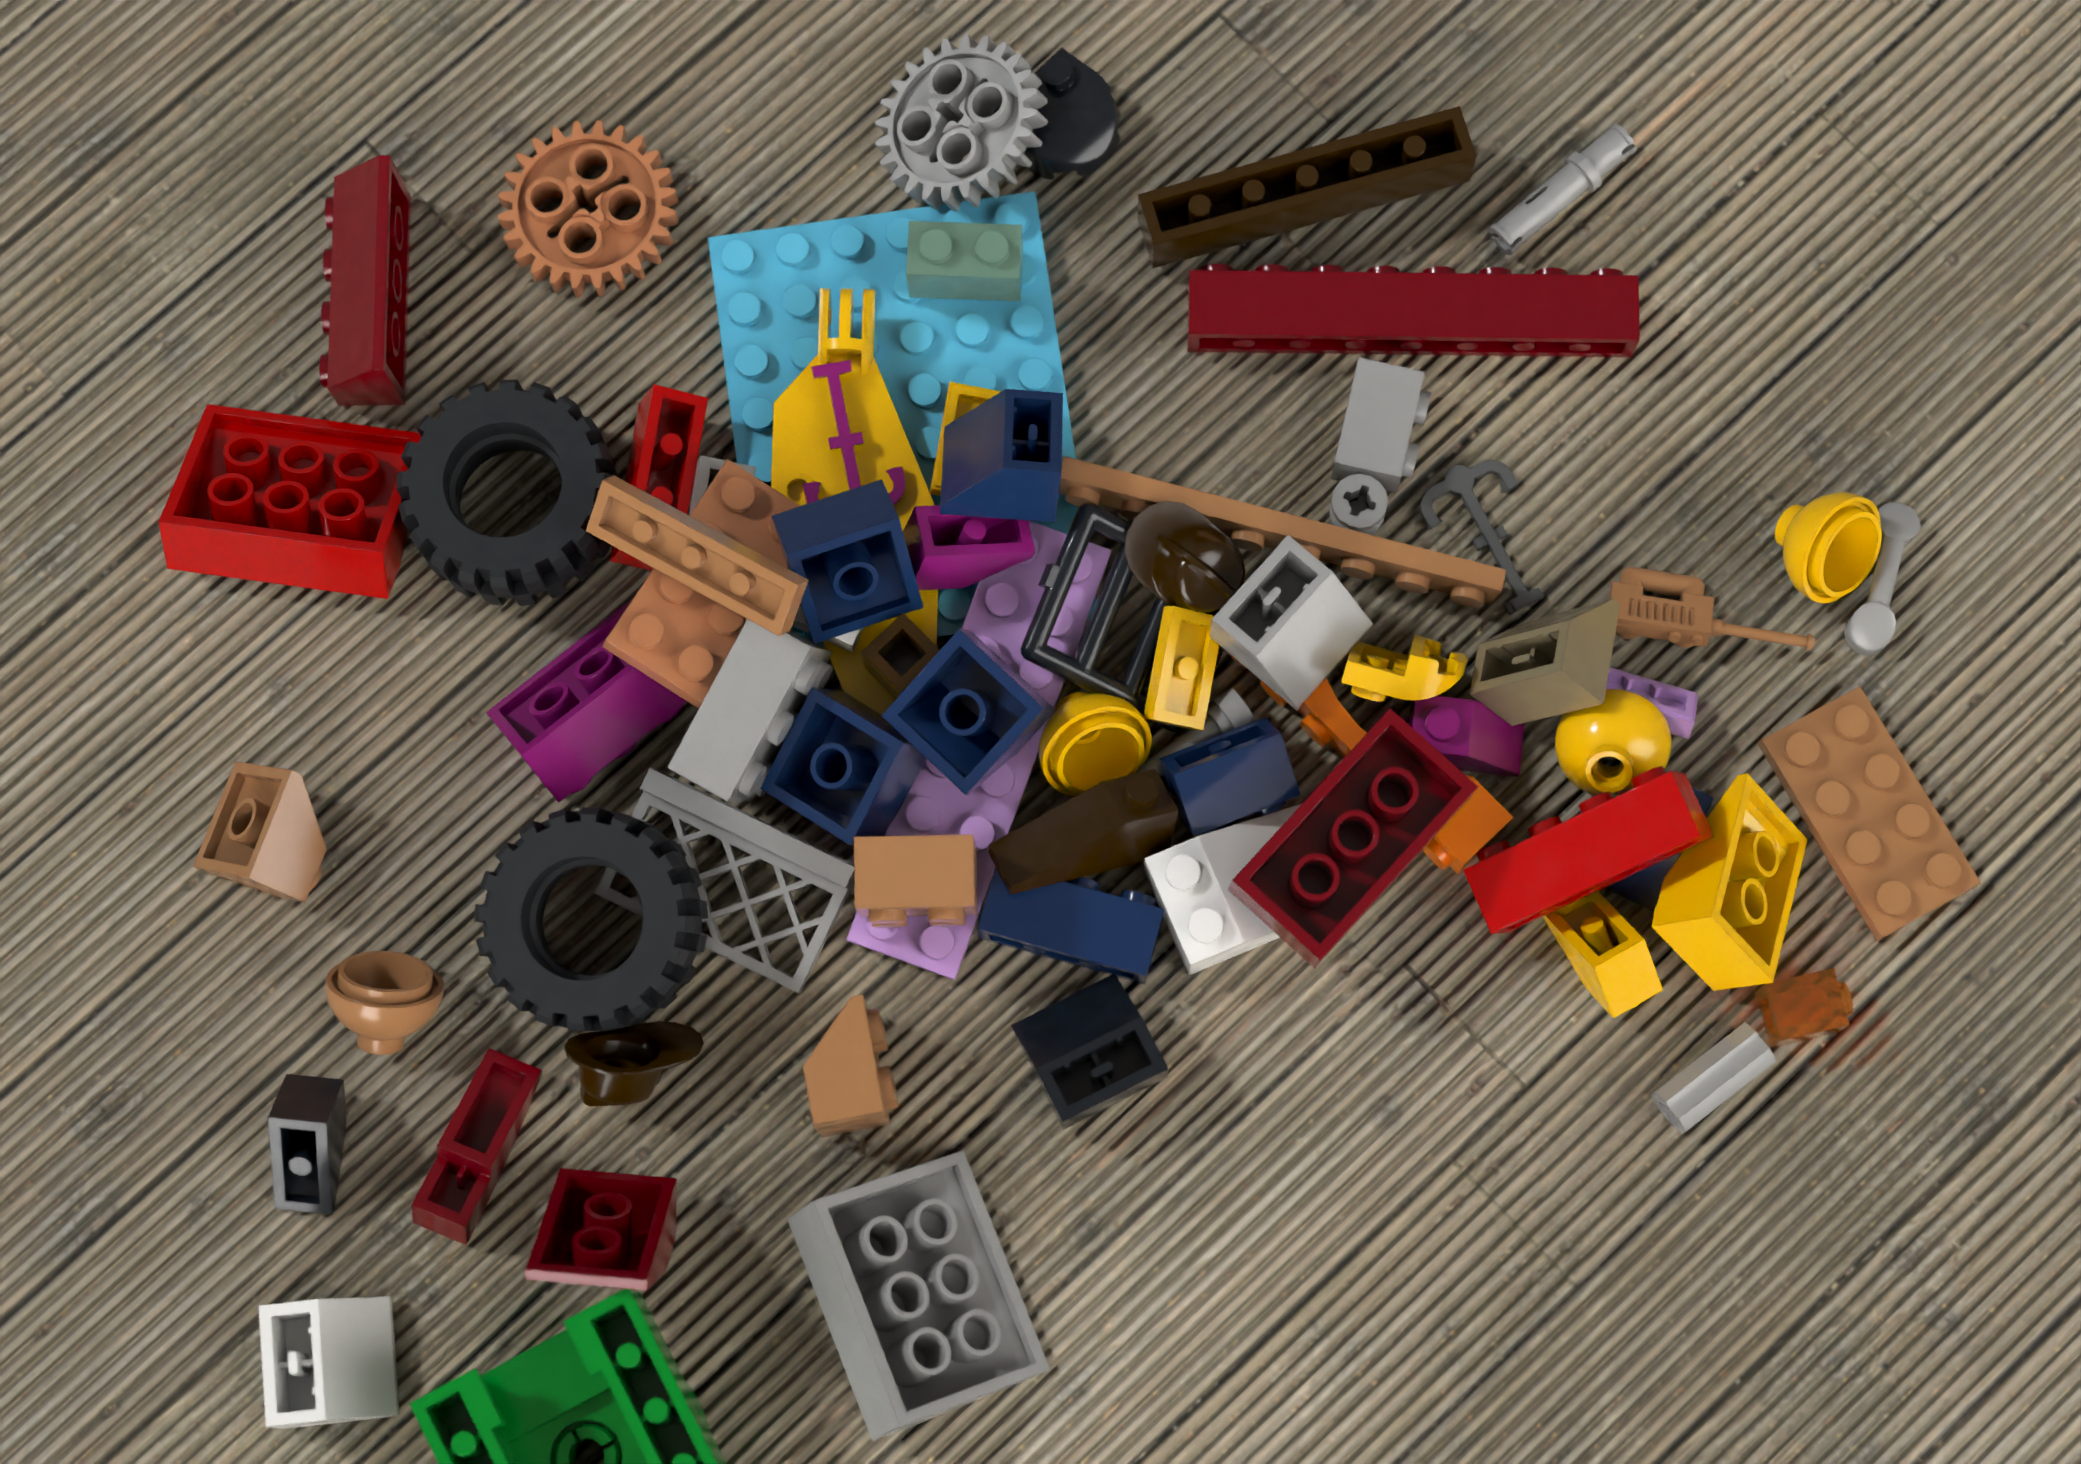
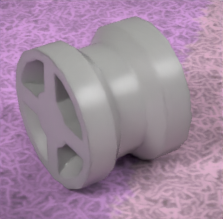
[1329,473,1388,535]

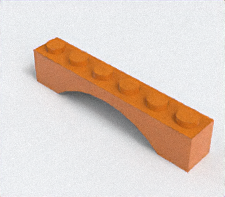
[1225,650,1513,875]

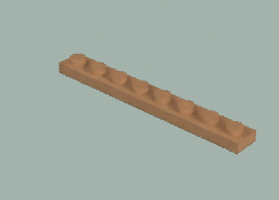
[1059,456,1506,607]

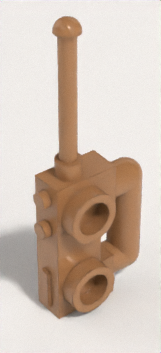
[1608,567,1815,650]

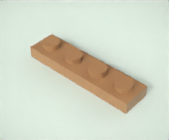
[586,476,809,636]

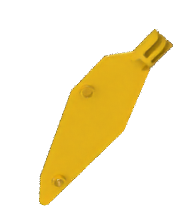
[771,288,938,715]

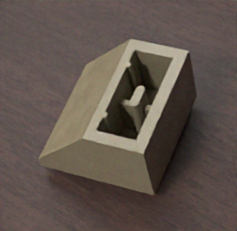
[1469,599,1620,726]

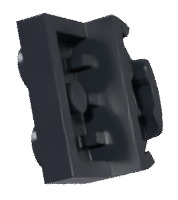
[992,47,1121,180]

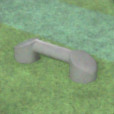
[1844,502,1921,655]

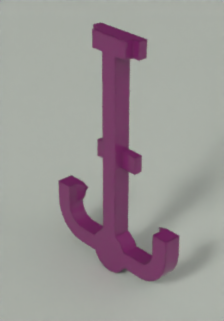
[803,360,905,505]

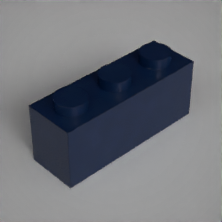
[977,867,1164,985]

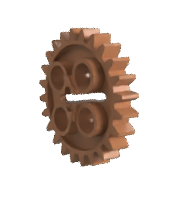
[498,120,679,297]

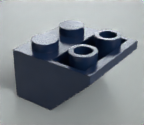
[940,389,1063,522]

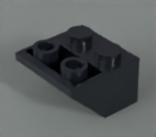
[1011,973,1168,1130]

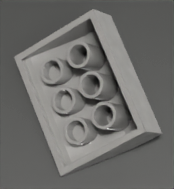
[787,1150,1050,1441]

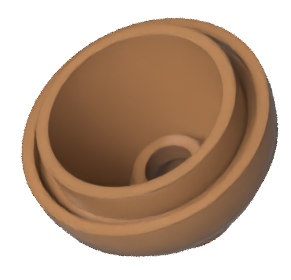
[325,951,444,1055]

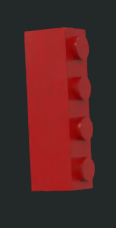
[1463,766,1714,934]

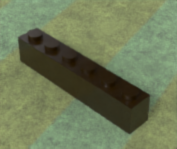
[1137,106,1477,268]

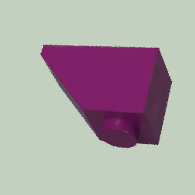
[903,505,1035,590]
[1409,696,1524,777]

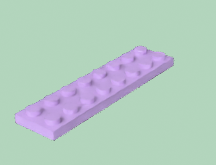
[846,521,1112,980]

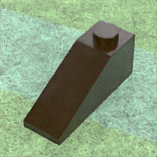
[988,769,1179,895]

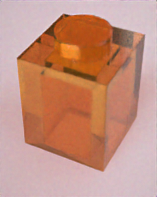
[1755,968,1853,1048]

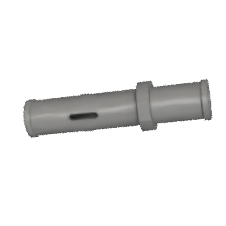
[1488,124,1636,255]

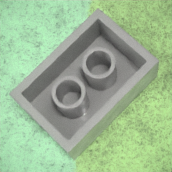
[667,619,833,802]

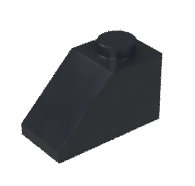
[268,1074,347,1214]

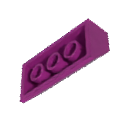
[486,597,687,803]

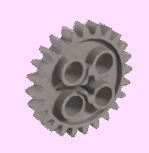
[875,34,1048,211]

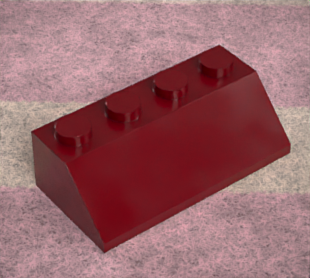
[319,155,411,406]

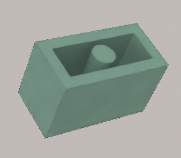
[906,221,1023,301]

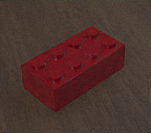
[1228,708,1478,968]

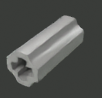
[1651,1022,1776,1134]

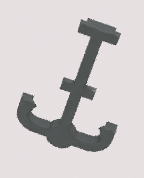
[1420,460,1544,615]

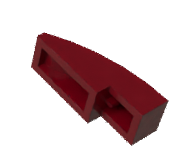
[411,1048,542,1245]

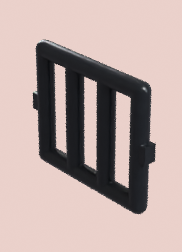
[1020,502,1224,732]

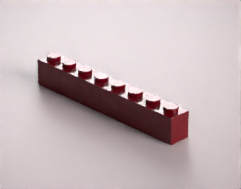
[1187,264,1640,357]

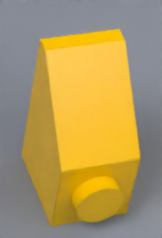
[1543,891,1663,1018]

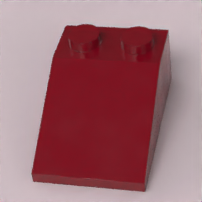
[525,1168,677,1290]

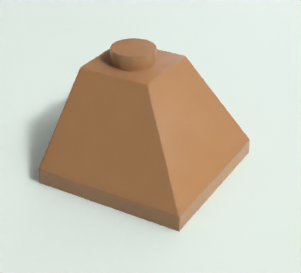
[193,761,326,903]

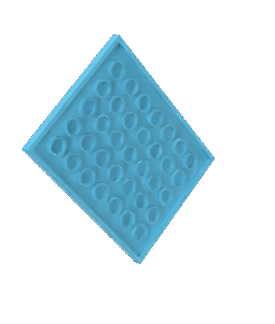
[708,191,1097,647]

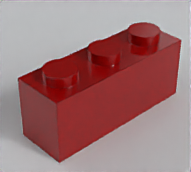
[610,384,708,571]

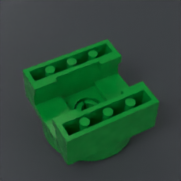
[409,1288,727,1464]

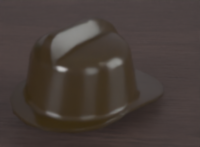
[1124,501,1246,616]
[564,1021,704,1106]

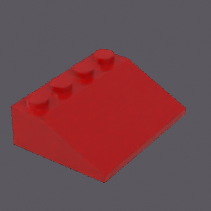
[158,404,421,599]

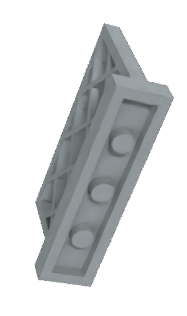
[594,768,855,993]

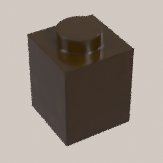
[861,613,940,699]

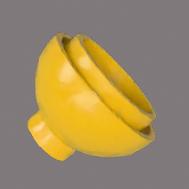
[1775,492,1882,603]
[1555,689,1672,798]
[1038,692,1152,796]

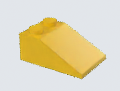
[1651,773,1808,991]

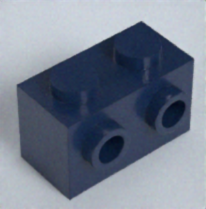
[1159,718,1300,836]

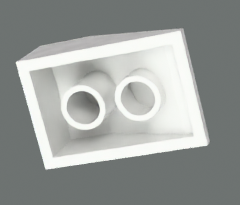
[1144,804,1301,975]

